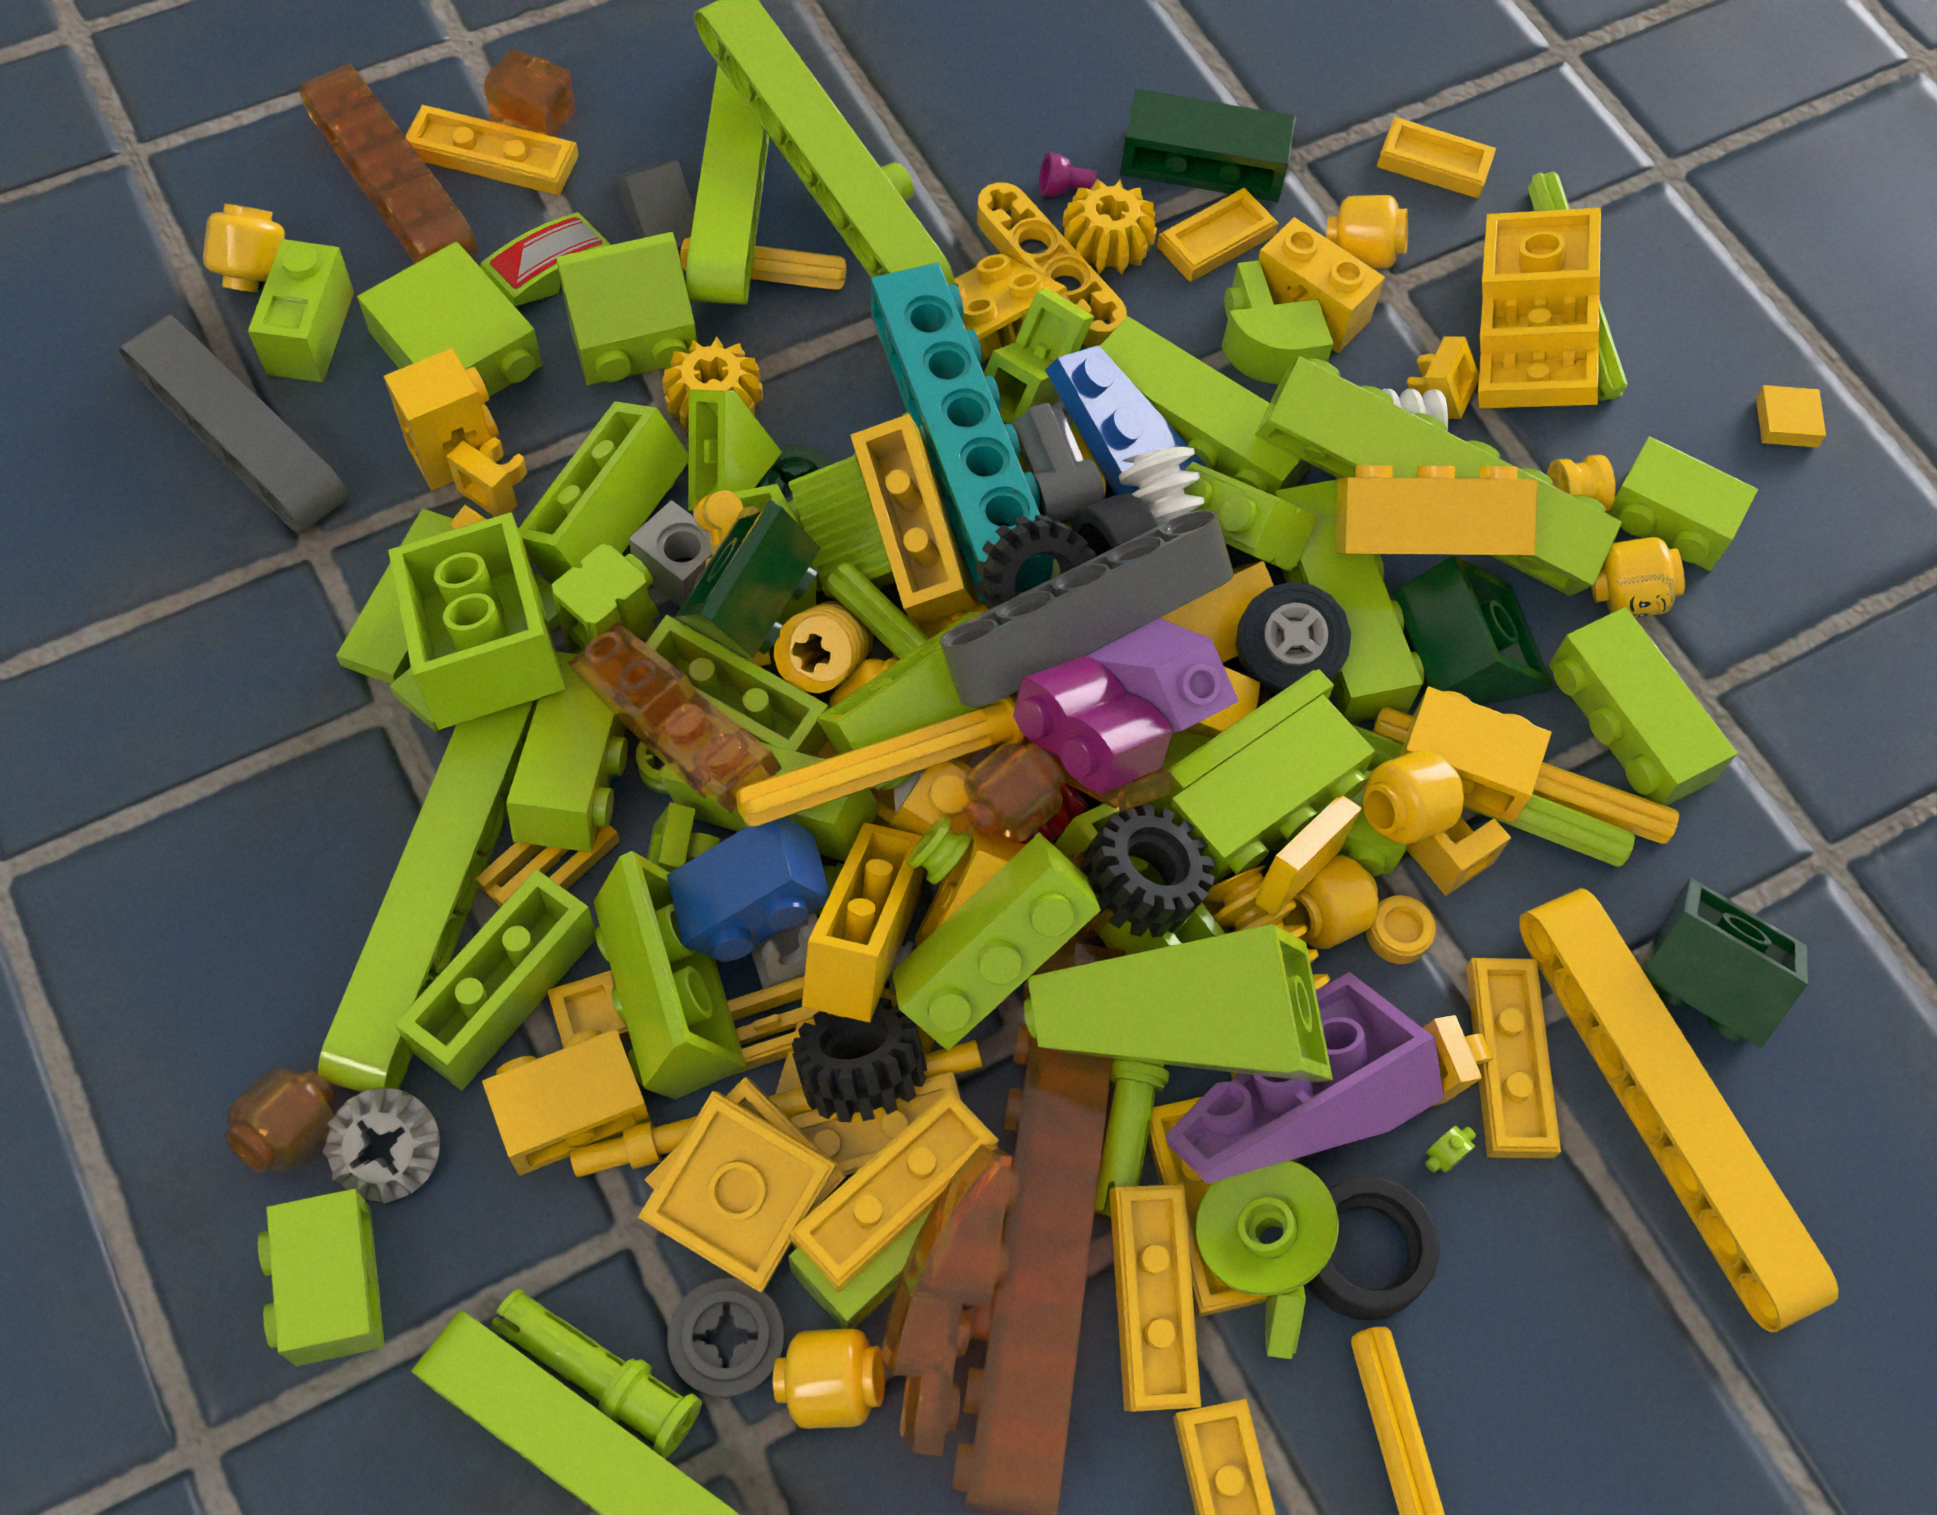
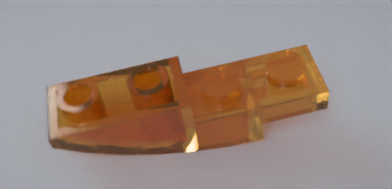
[568,622,782,814]
[881,1144,1019,1456]

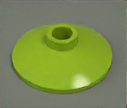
[1196,1160,1339,1296]

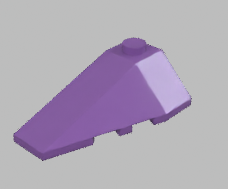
[1165,972,1444,1184]

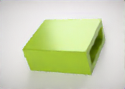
[357,241,543,397]

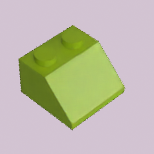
[556,232,697,386]

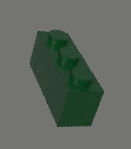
[1120,88,1296,202]

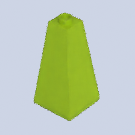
[1024,924,1333,1083]

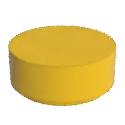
[1366,895,1436,964]

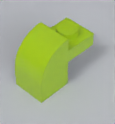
[1221,260,1334,385]
[984,288,1095,425]

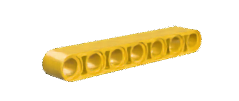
[1519,888,1839,1333]

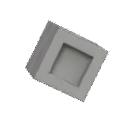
[629,500,713,607]

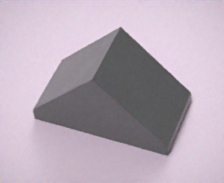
[611,160,695,254]

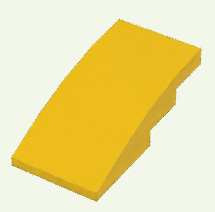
[1478,207,1601,409]

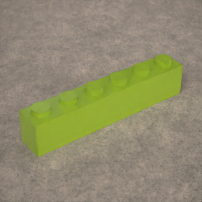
[1254,356,1622,596]

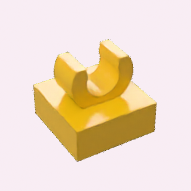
[1406,337,1479,419]
[447,437,527,517]
[1423,1015,1493,1106]

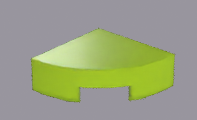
[1265,1286,1306,1359]

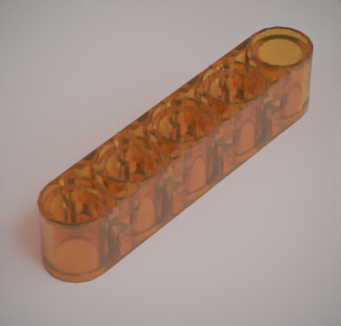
[298,63,478,264]

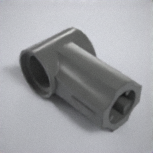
[1013,403,1105,523]

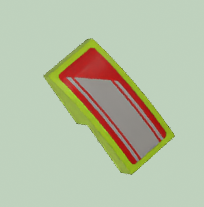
[480,212,611,306]

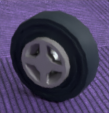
[1236,582,1351,694]

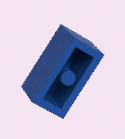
[667,817,830,964]

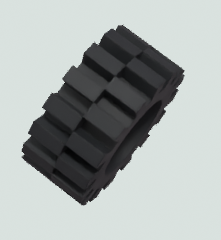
[976,515,1097,610]
[1080,804,1215,938]
[792,997,927,1122]

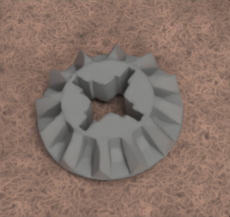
[322,1088,440,1204]

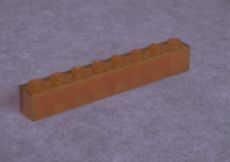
[952,942,1126,1515]

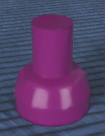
[1039,152,1096,198]

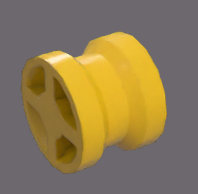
[1547,454,1615,513]

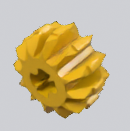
[1062,179,1157,275]
[662,337,763,433]

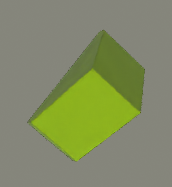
[688,389,782,511]

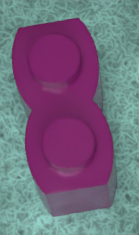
[1013,656,1173,793]

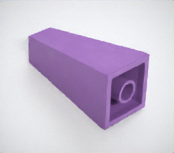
[1016,618,1239,759]

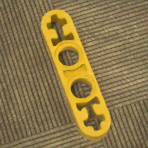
[977,182,1127,348]

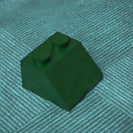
[675,499,821,658]
[1393,555,1554,705]
[1642,877,1808,1048]

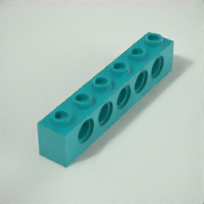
[871,262,1055,603]

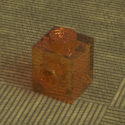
[484,48,576,137]

